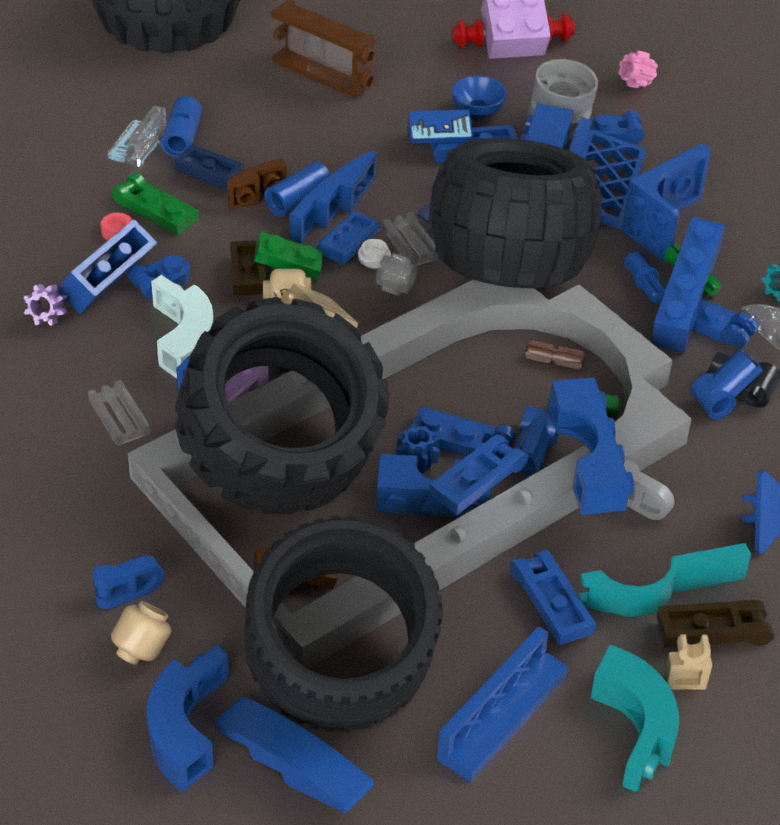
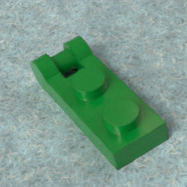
[111,173,199,236]

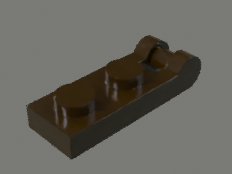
[656,600,774,647]

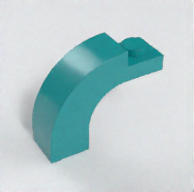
[590,645,679,793]

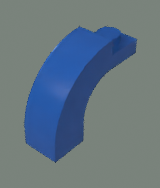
[147,645,230,792]

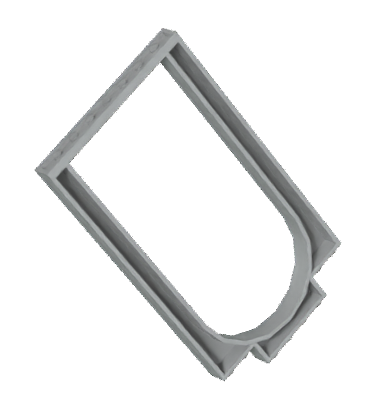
[128,280,692,669]

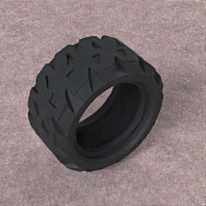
[175,297,389,514]

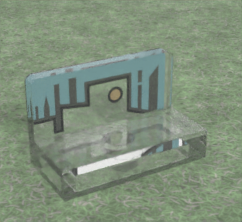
[108,105,166,167]

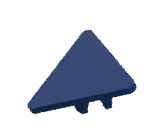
[741,471,780,554]

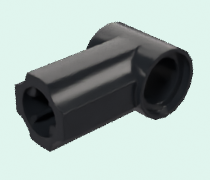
[707,352,780,408]

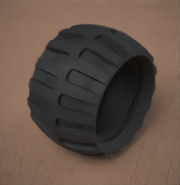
[92,0,240,53]

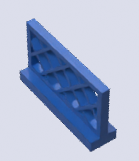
[569,117,647,230]

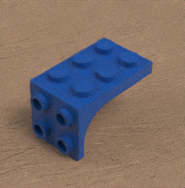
[622,143,712,262]

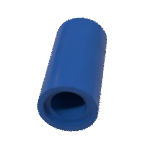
[161,96,203,157]
[264,161,330,217]

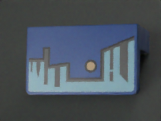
[407,110,473,143]

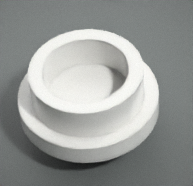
[358,239,391,269]

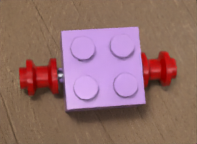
[452,0,575,59]

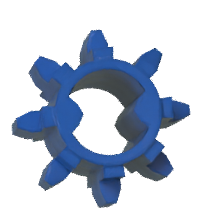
[396,425,440,473]

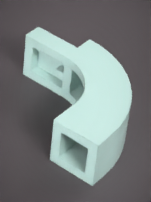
[151,275,214,379]

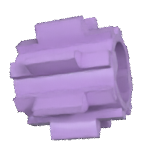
[24,284,68,326]

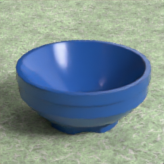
[452,75,506,120]

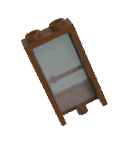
[271,0,376,98]

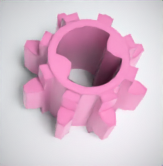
[618,50,658,89]

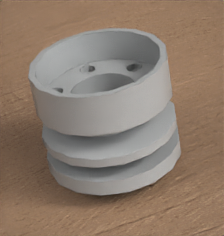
[528,59,598,139]

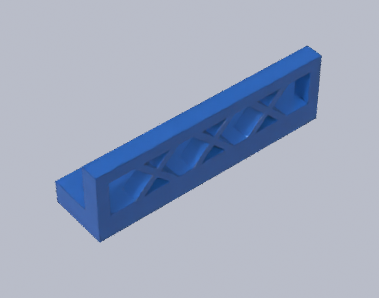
[437,626,569,783]

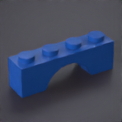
[652,217,725,353]
[548,378,634,515]

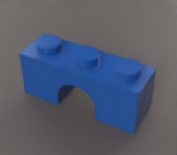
[376,454,491,517]

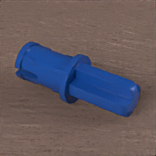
[624,251,666,304]

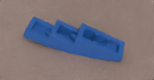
[290,151,377,243]
[215,696,374,813]

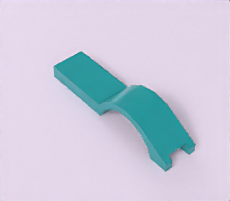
[577,543,751,617]

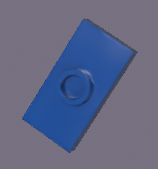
[317,211,381,265]

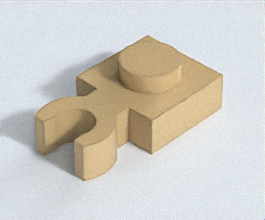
[664,635,712,690]

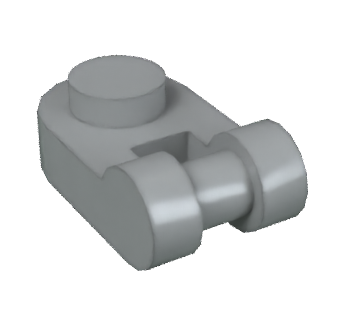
[624,460,675,520]

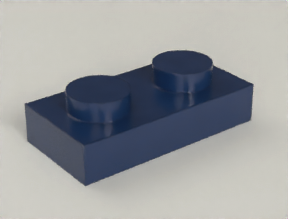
[175,144,245,190]

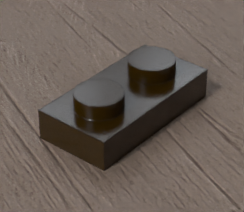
[230,241,266,295]

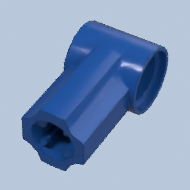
[690,348,762,420]
[514,406,559,475]

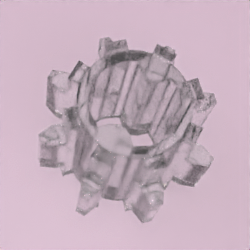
[375,253,417,296]

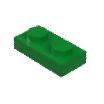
[254,231,323,281]

